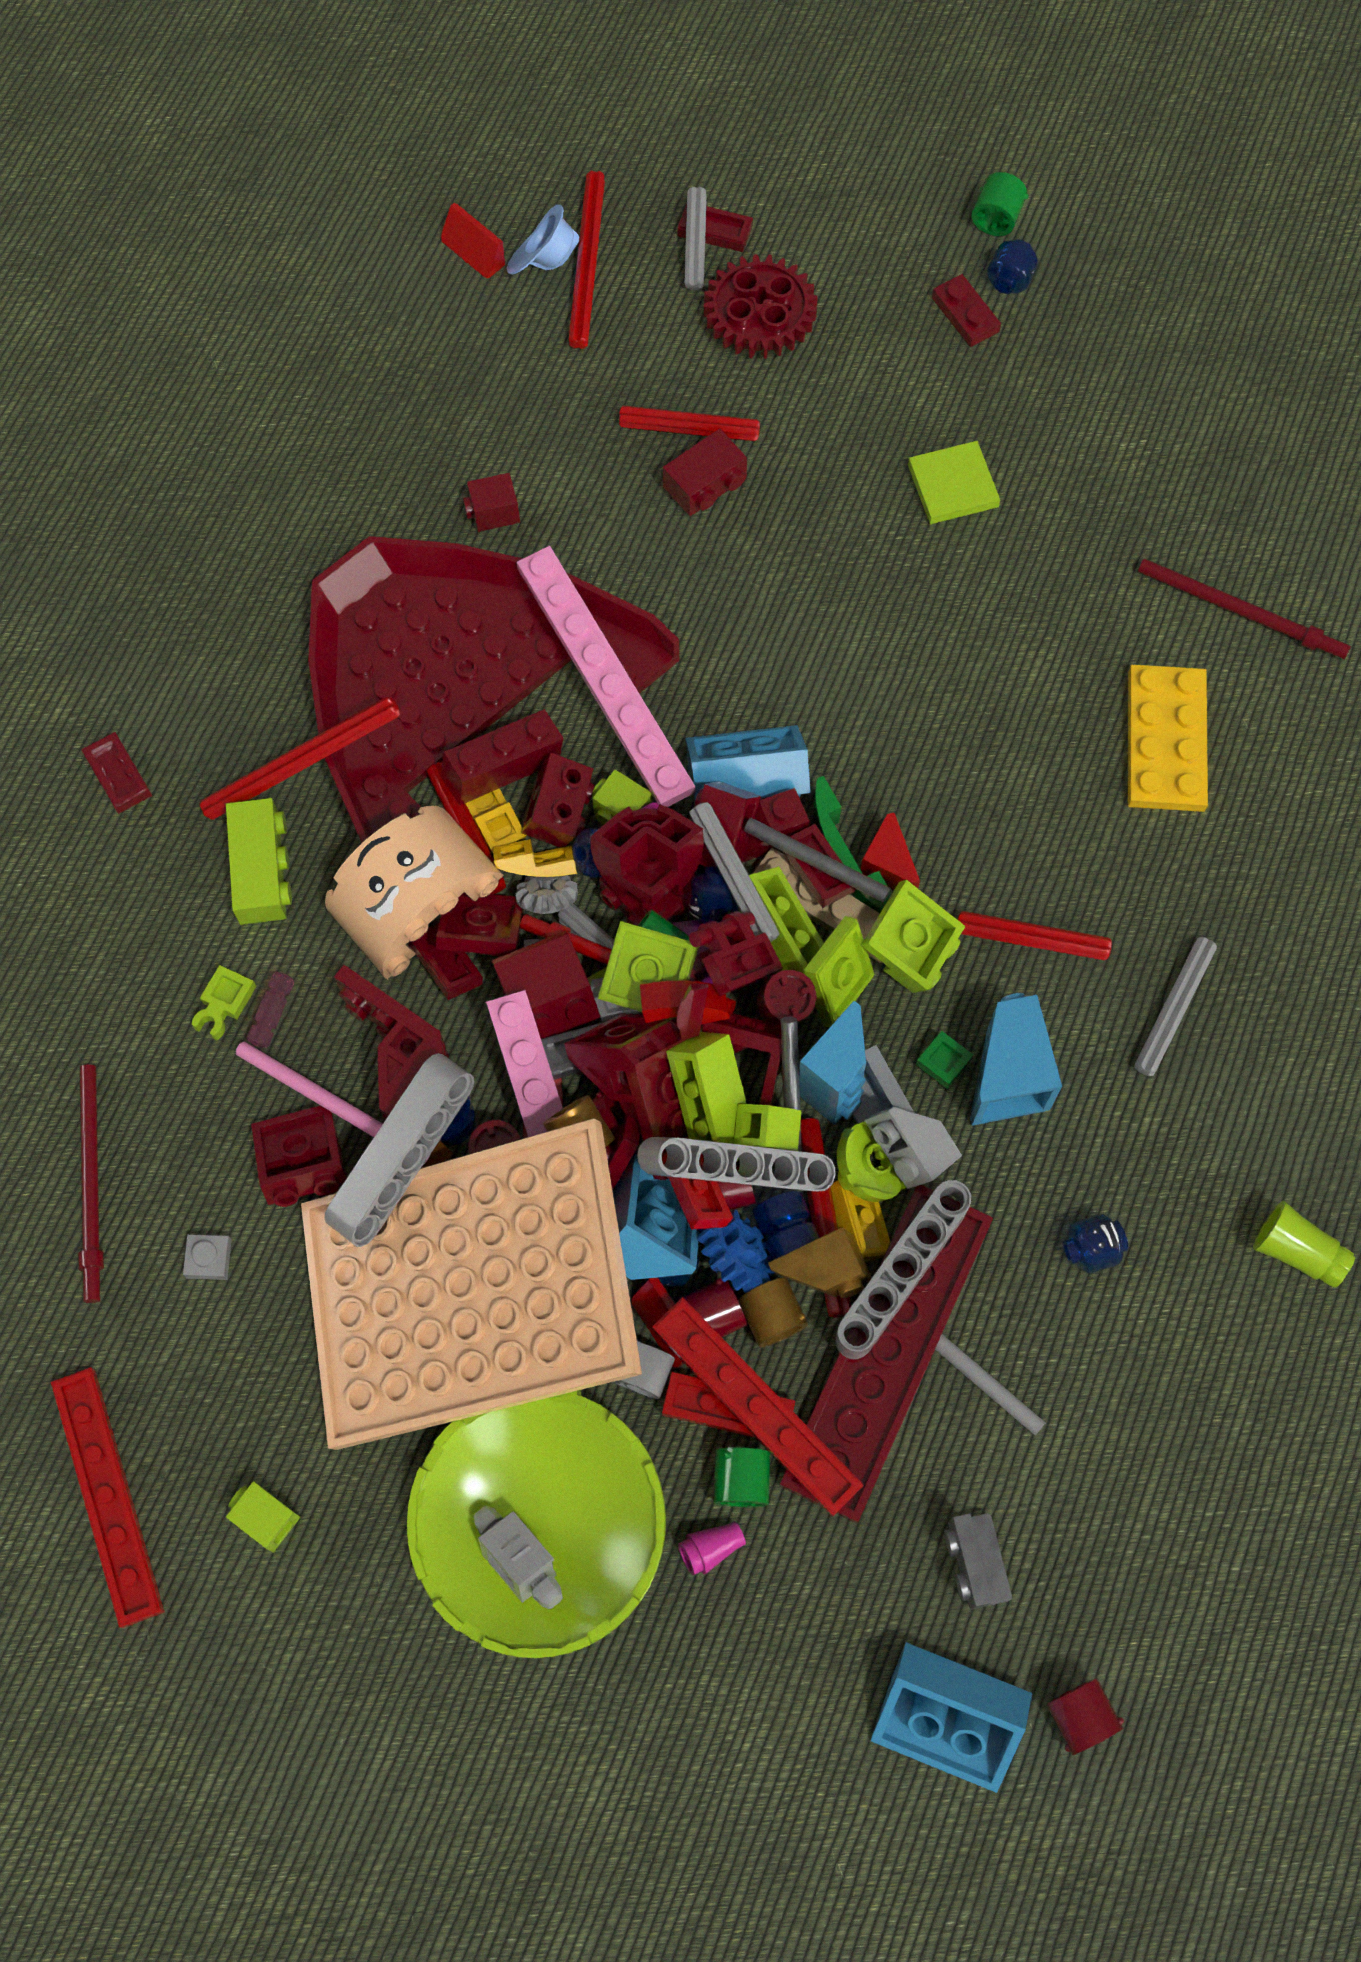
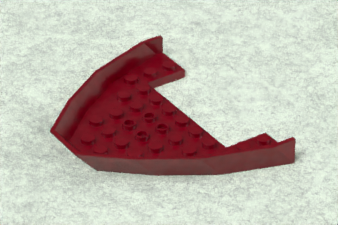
[308,536,680,843]

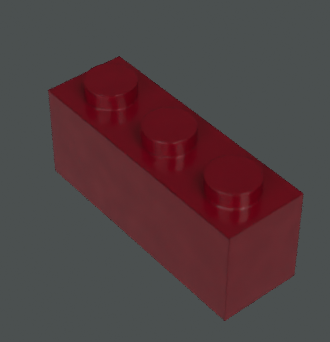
[441,709,564,806]

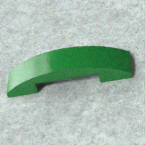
[814,775,892,913]

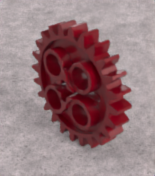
[704,254,817,359]

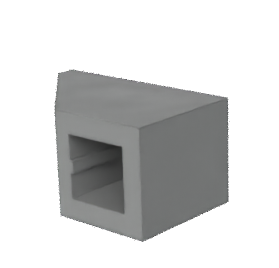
[864,1107,962,1189]

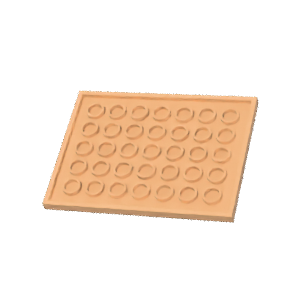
[301,1119,642,1450]

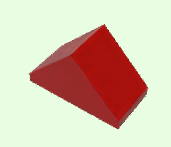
[861,812,920,890]

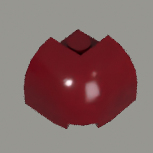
[590,804,704,907]

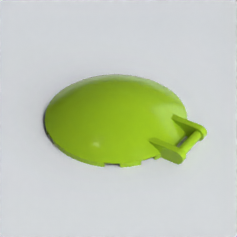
[407,1390,666,1658]

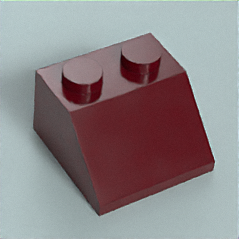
[492,931,601,1039]

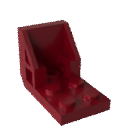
[334,965,449,1120]
[564,1013,689,1180]

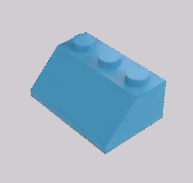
[685,725,810,801]
[799,1001,866,1125]
[612,1154,699,1280]
[871,1642,1032,1793]

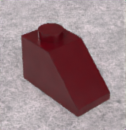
[742,788,809,863]

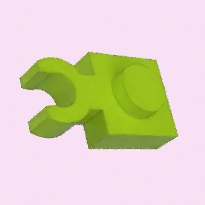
[192,965,257,1040]

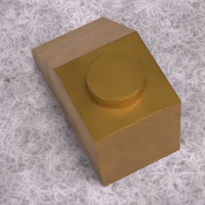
[768,1227,872,1298]

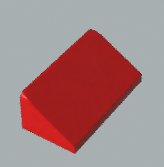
[441,203,505,279]
[631,1277,685,1368]

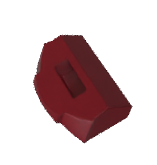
[676,983,708,1041]

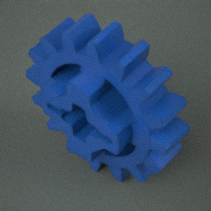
[697,1209,775,1293]

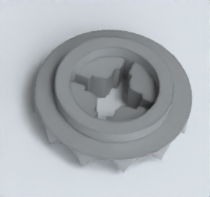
[516,875,578,914]

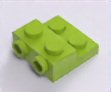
[861,880,965,993]

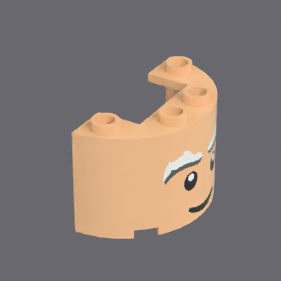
[325,806,504,980]

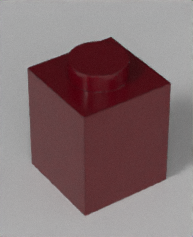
[463,472,520,532]

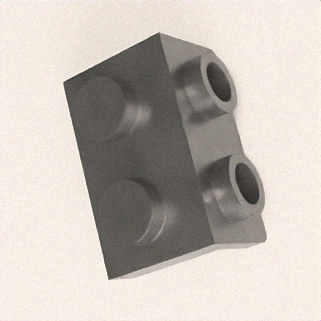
[944,1514,1012,1610]

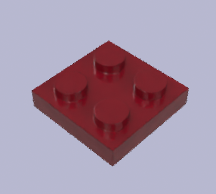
[436,892,524,956]

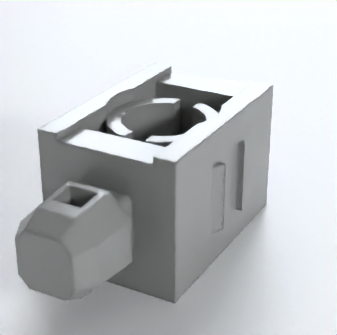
[473,1506,563,1609]

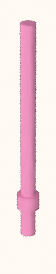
[236,1042,430,1165]

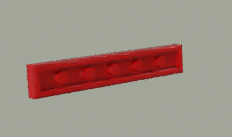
[651,1297,864,1516]
[51,1367,165,1628]

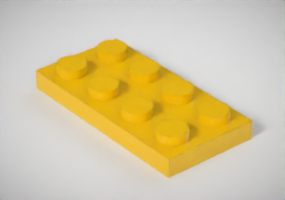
[1128,665,1208,812]

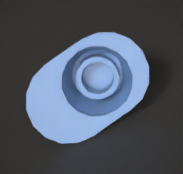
[507,205,579,275]

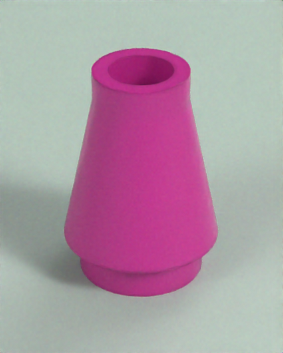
[678,1521,746,1575]

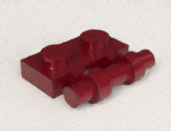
[689,911,783,996]

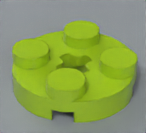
[837,1121,906,1202]

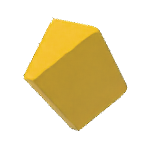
[831,1180,891,1262]

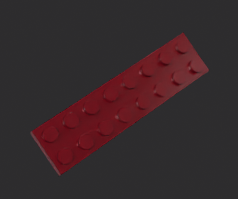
[779,1185,993,1524]

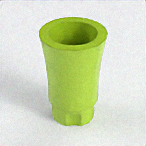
[1253,1201,1355,1288]

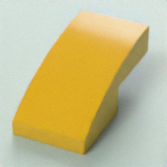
[466,788,526,854]
[493,839,577,877]

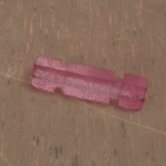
[247,972,294,1048]

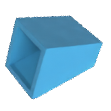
[970,993,1062,1126]

